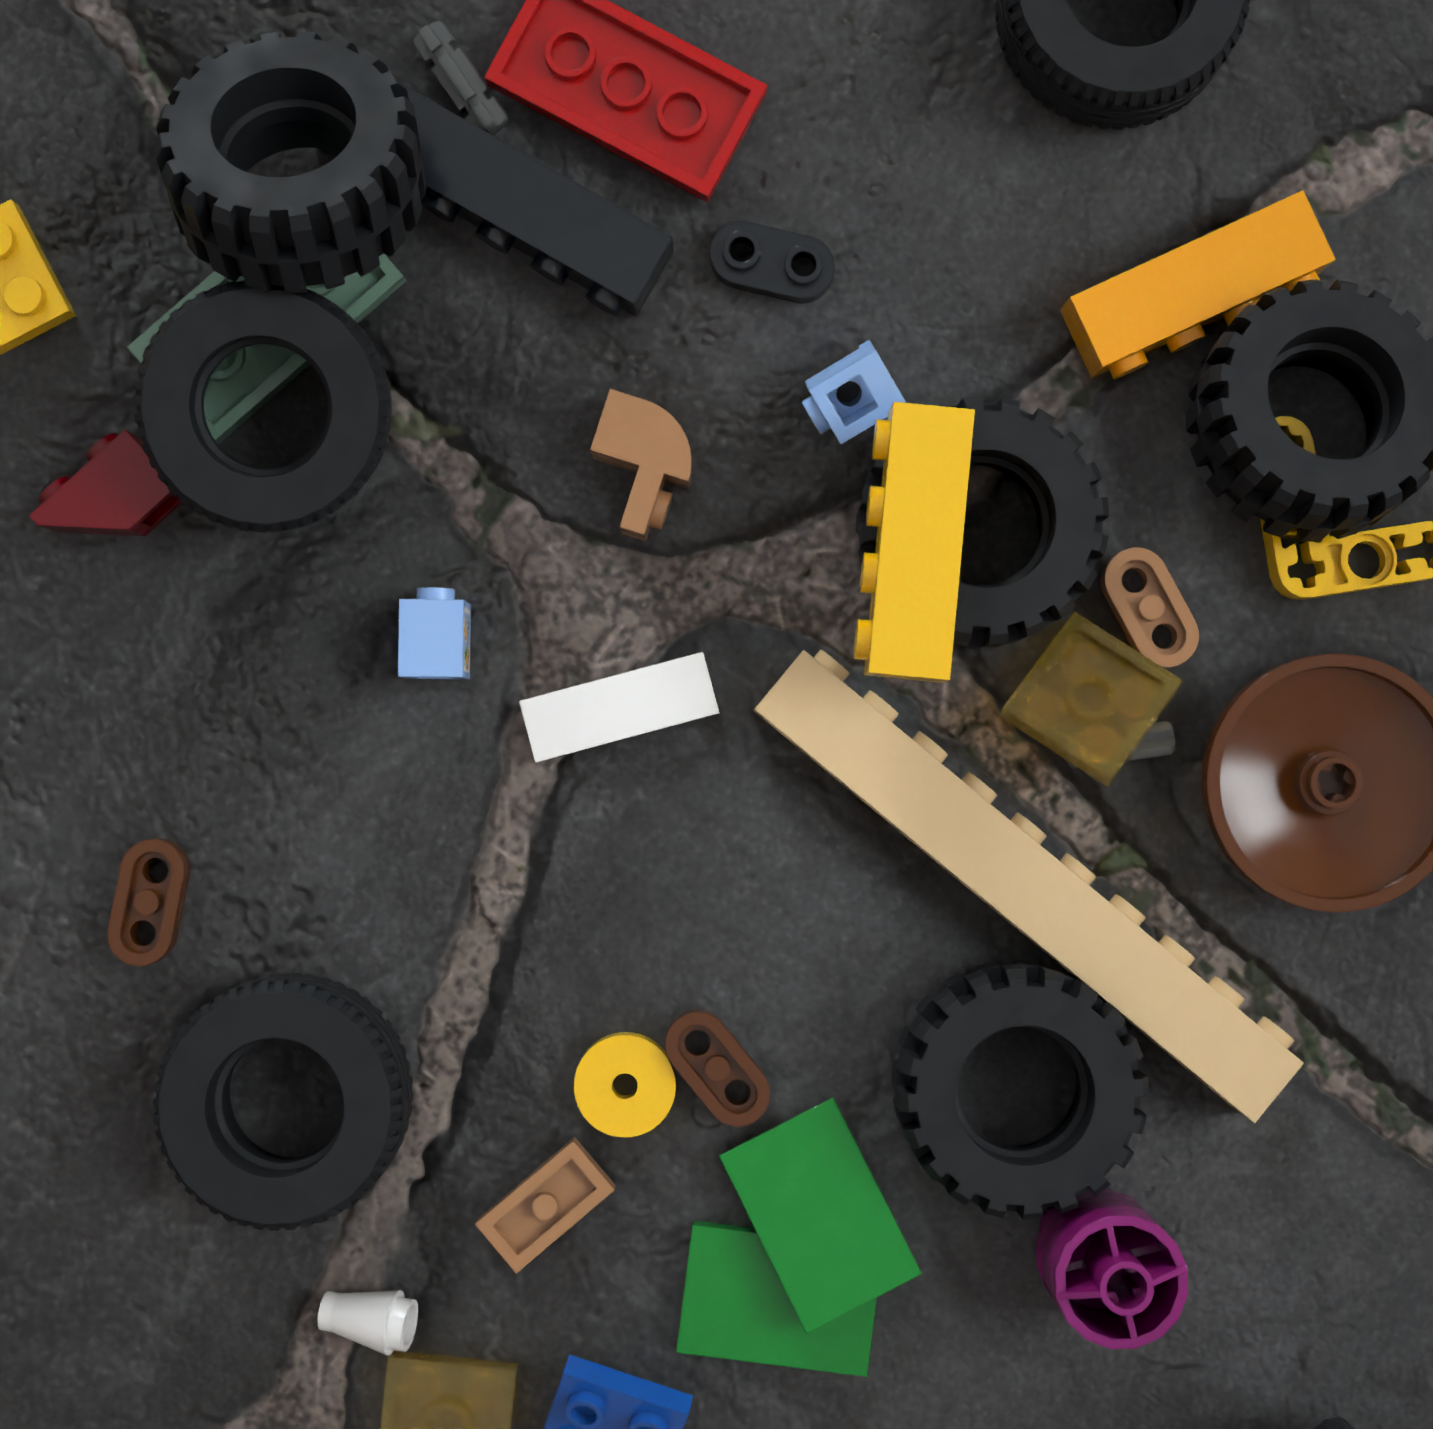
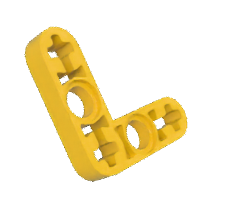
[1260,416,1433,600]

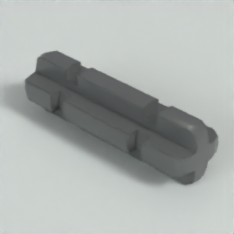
[413,21,508,135]

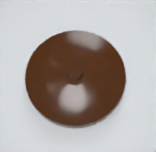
[1201,654,1433,912]

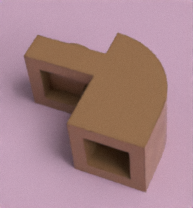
[590,389,692,541]

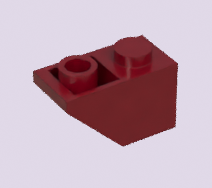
[29,429,182,536]

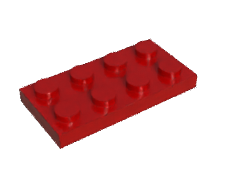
[484,0,768,203]

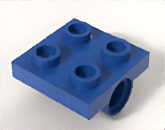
[543,1354,693,1429]

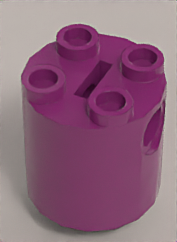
[1035,1189,1188,1349]

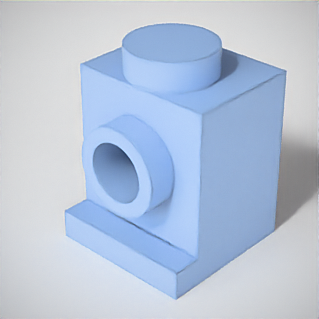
[802,340,906,444]

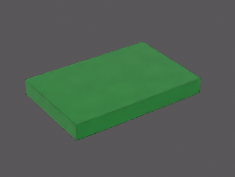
[719,1098,922,1334]
[676,1220,877,1377]

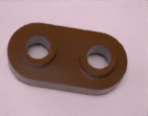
[107,838,190,966]
[665,1010,770,1127]

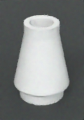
[318,1290,418,1356]

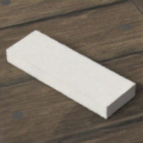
[519,652,719,762]

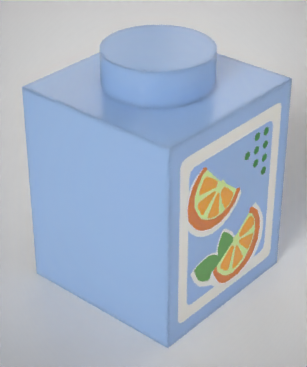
[398,587,471,680]

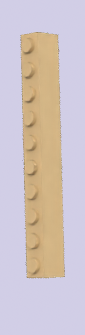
[753,649,1304,1123]

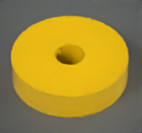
[574,1032,676,1138]

